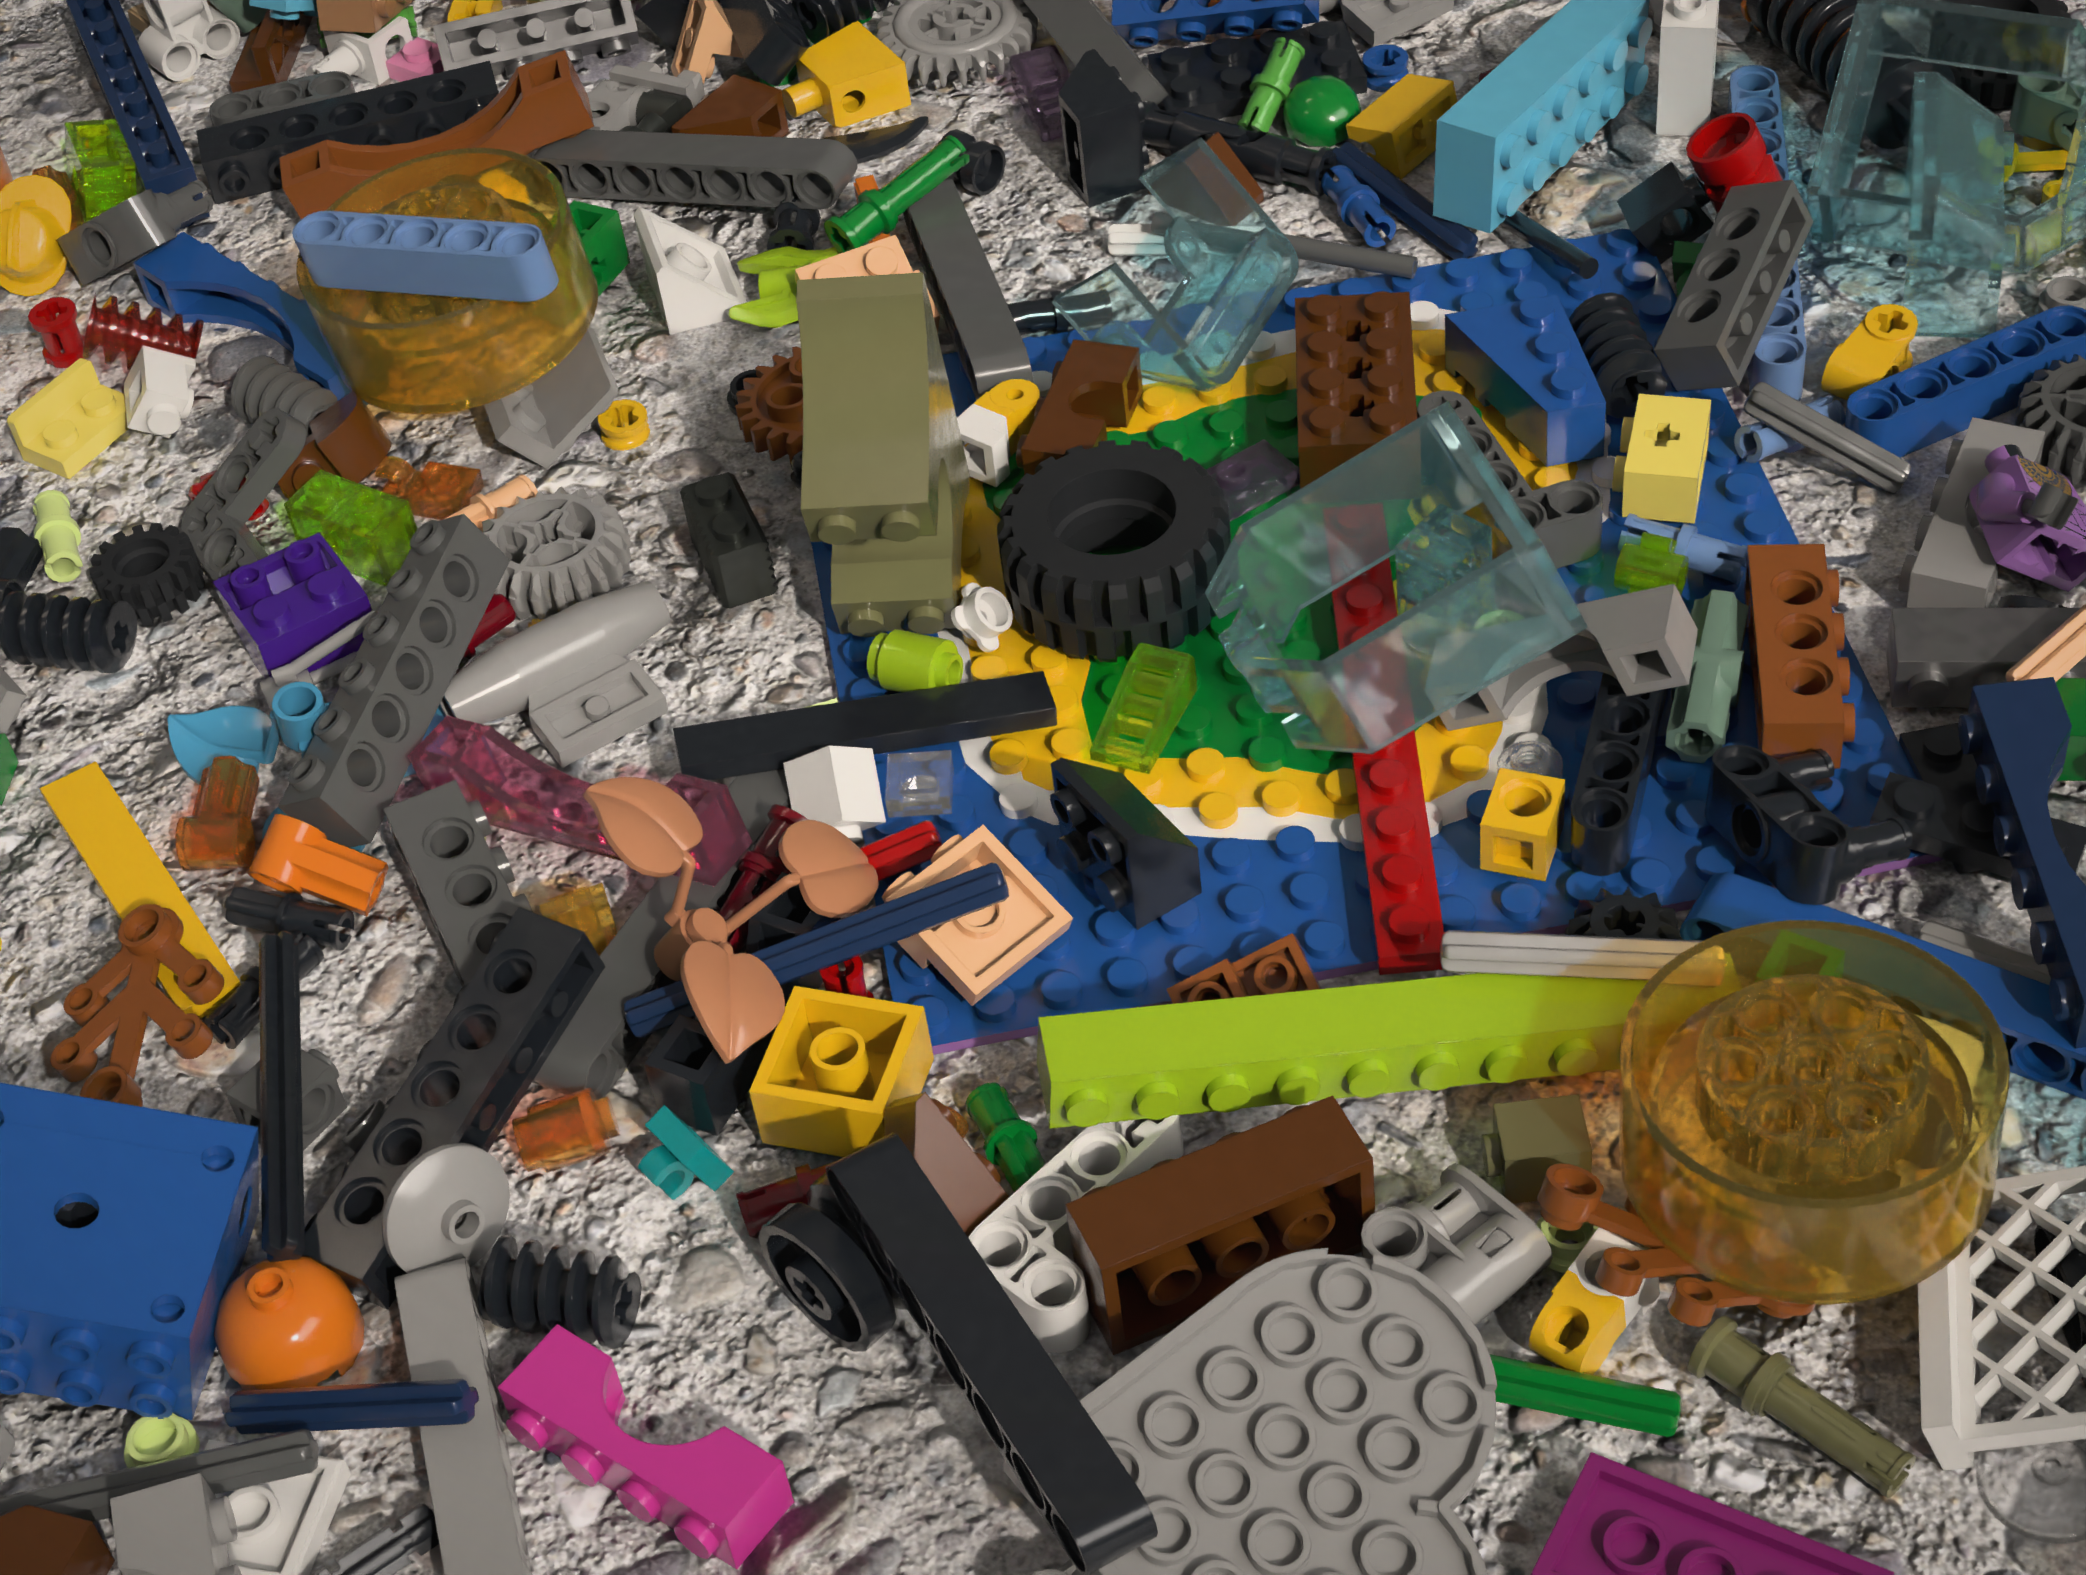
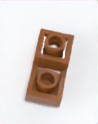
[1166,933,1322,1004]

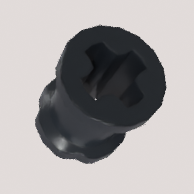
[767,197,821,250]

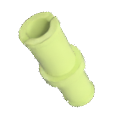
[32,490,83,582]

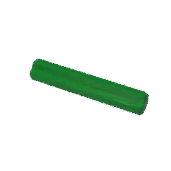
[1490,1354,1682,1437]

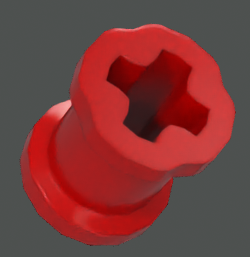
[28,297,92,368]

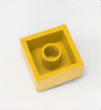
[749,986,934,1157]

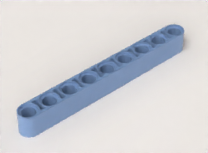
[1727,65,1807,401]

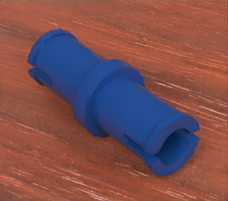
[1321,165,1396,247]

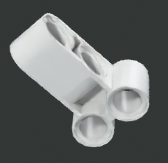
[138,0,240,81]

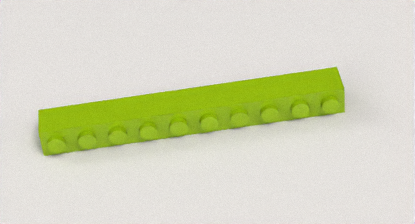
[1037,948,1750,1129]

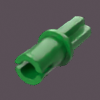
[965,1082,1046,1192]

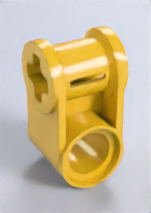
[1821,304,1918,400]

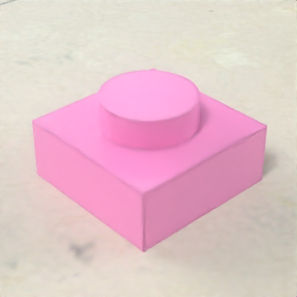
[386,37,444,82]

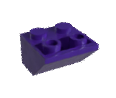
[213,532,372,679]

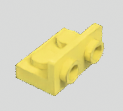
[7,358,129,479]

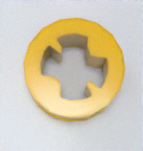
[598,399,650,451]

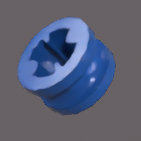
[1362,44,1409,92]

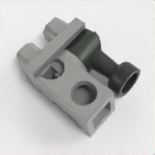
[587,61,705,133]

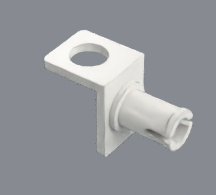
[306,16,413,85]

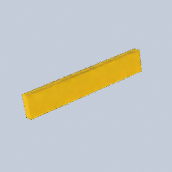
[39,761,241,1018]

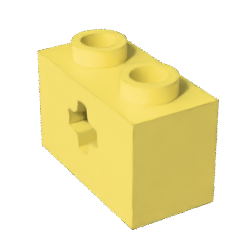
[1612,394,1711,524]

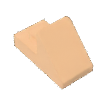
[671,0,743,84]

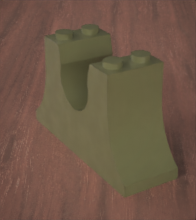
[796,272,970,637]

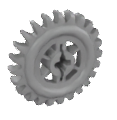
[875,0,1038,87]

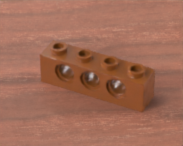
[1744,544,1856,769]

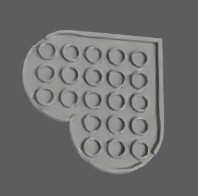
[1003,1248,1497,1575]

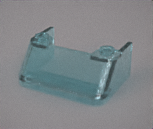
[1903,72,2016,338]
[1052,138,1299,392]

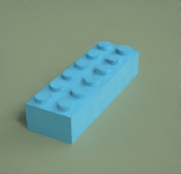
[1433,0,1653,233]

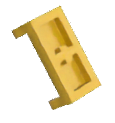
[1346,74,1458,179]

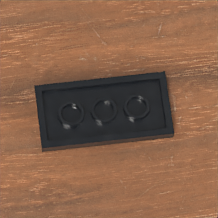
[1147,20,1367,119]

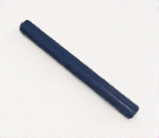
[624,862,1009,1038]

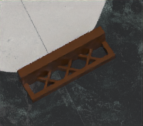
[229,9,313,93]

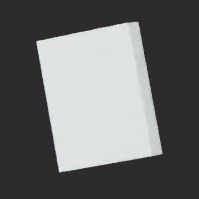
[633,206,747,335]

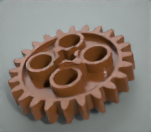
[735,346,803,465]

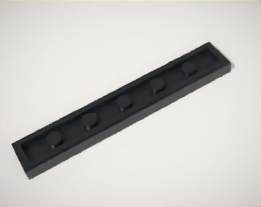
[673,671,1057,784]

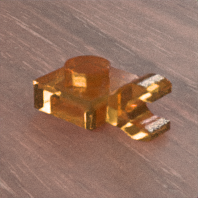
[375,456,484,520]

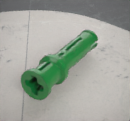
[824,135,970,254]

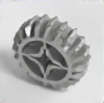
[482,486,631,621]

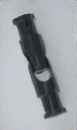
[1140,101,1337,196]

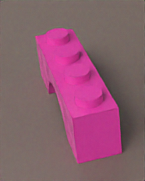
[498,1324,794,1570]

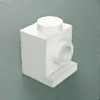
[124,345,196,438]

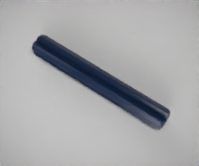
[1333,142,1478,259]
[225,1379,479,1434]

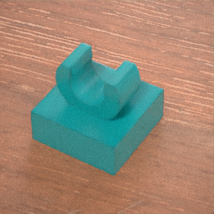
[638,1105,734,1200]

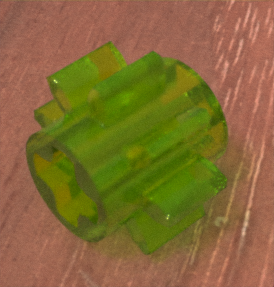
[1614,532,1689,595]

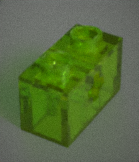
[64,119,137,222]
[284,470,417,587]

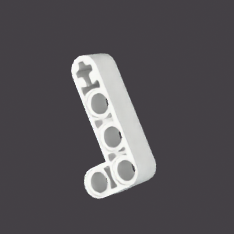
[969,1115,1184,1353]

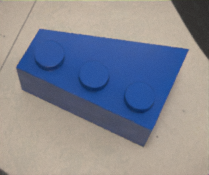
[1445,294,1606,467]

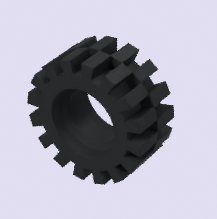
[89,523,205,627]

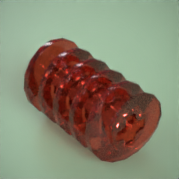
[82,292,204,370]

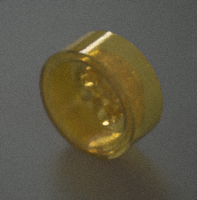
[296,148,598,414]
[1619,920,2010,1305]

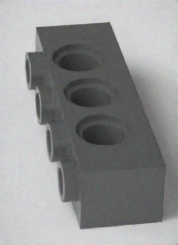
[1654,180,1814,391]
[384,780,533,990]

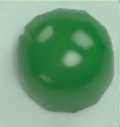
[1283,75,1361,147]

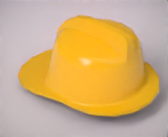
[0,175,72,297]

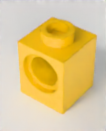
[1480,768,1565,881]

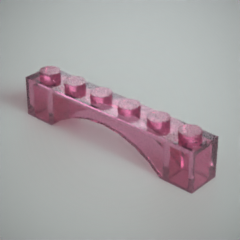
[408,716,753,887]

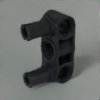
[1704,745,1912,905]

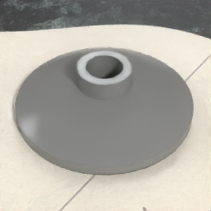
[382,1143,510,1273]

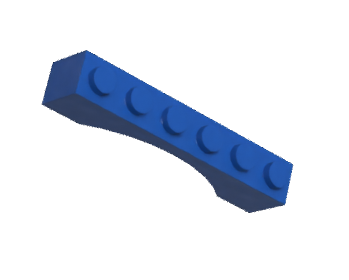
[133,232,391,406]

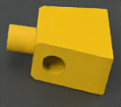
[782,21,911,128]

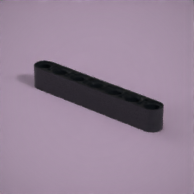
[825,1132,1158,1575]

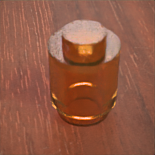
[512,1087,620,1173]

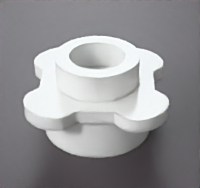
[951,583,1013,652]

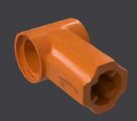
[248,814,389,917]

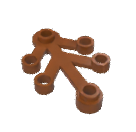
[50,904,224,1107]
[1537,1164,1819,1327]

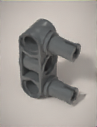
[57,180,214,286]

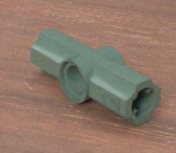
[1666,590,1749,763]

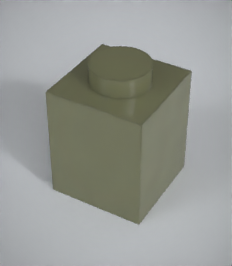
[1481,1094,1592,1204]

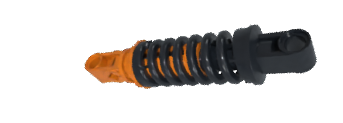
[1740,0,1974,173]

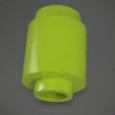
[867,629,963,693]

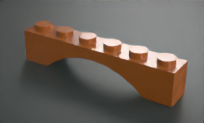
[279,50,594,219]

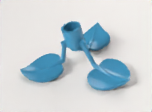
[168,682,449,853]

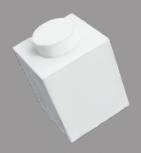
[783,745,886,843]

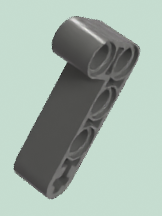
[1417,390,1603,573]

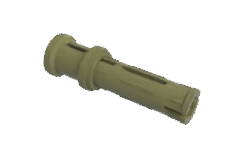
[1687,1315,1916,1498]

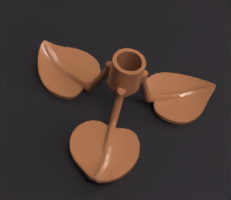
[582,777,878,1064]

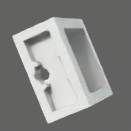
[1656,0,1719,136]

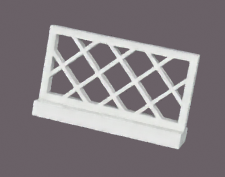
[1915,1165,2086,1471]

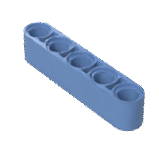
[292,211,559,302]

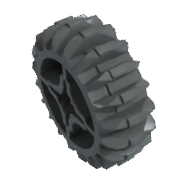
[2014,354,2086,486]

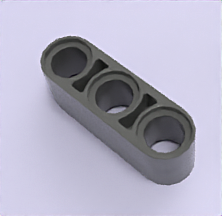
[209,71,355,126]

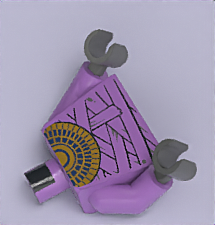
[1969,444,2086,592]

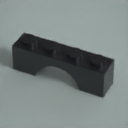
[644,872,845,1136]

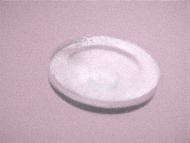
[1976,1415,2086,1544]

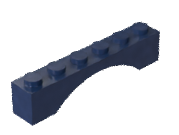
[1958,677,2086,1048]

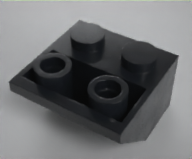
[1058,49,1149,208]
[1050,758,1202,930]

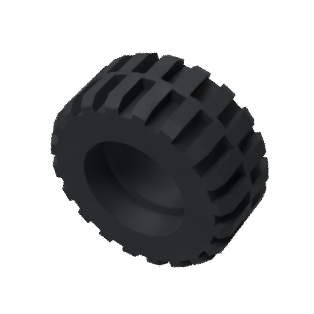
[997,440,1234,662]

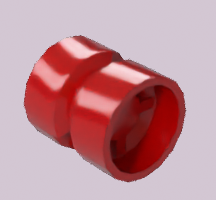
[1686,112,1783,214]

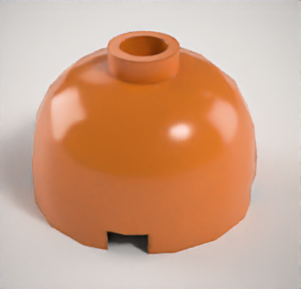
[214,1256,364,1390]

